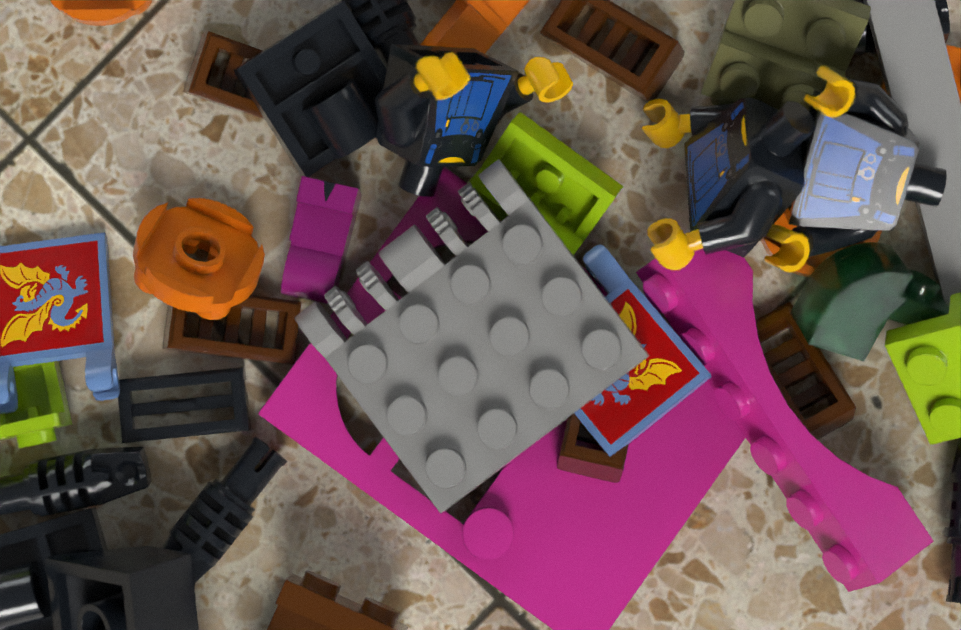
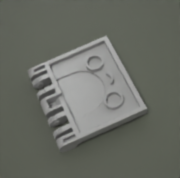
[295,159,650,514]

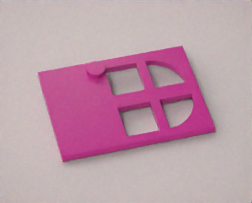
[258,167,746,630]

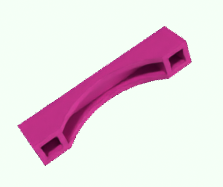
[636,249,934,592]

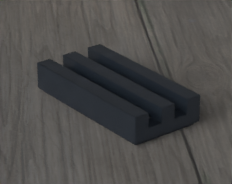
[118,367,251,443]

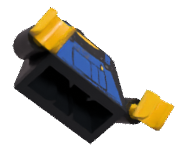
[375,44,573,197]
[764,66,947,272]
[642,97,815,270]

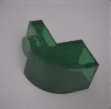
[790,242,949,362]

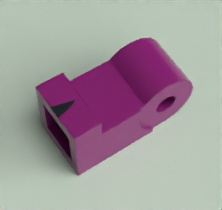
[281,176,362,305]

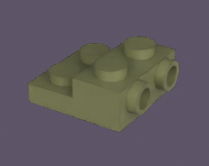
[700,0,871,110]

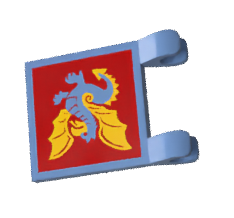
[0,232,120,414]
[574,244,712,457]

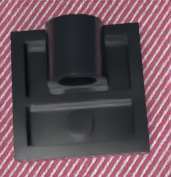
[233,0,387,177]
[0,507,108,630]

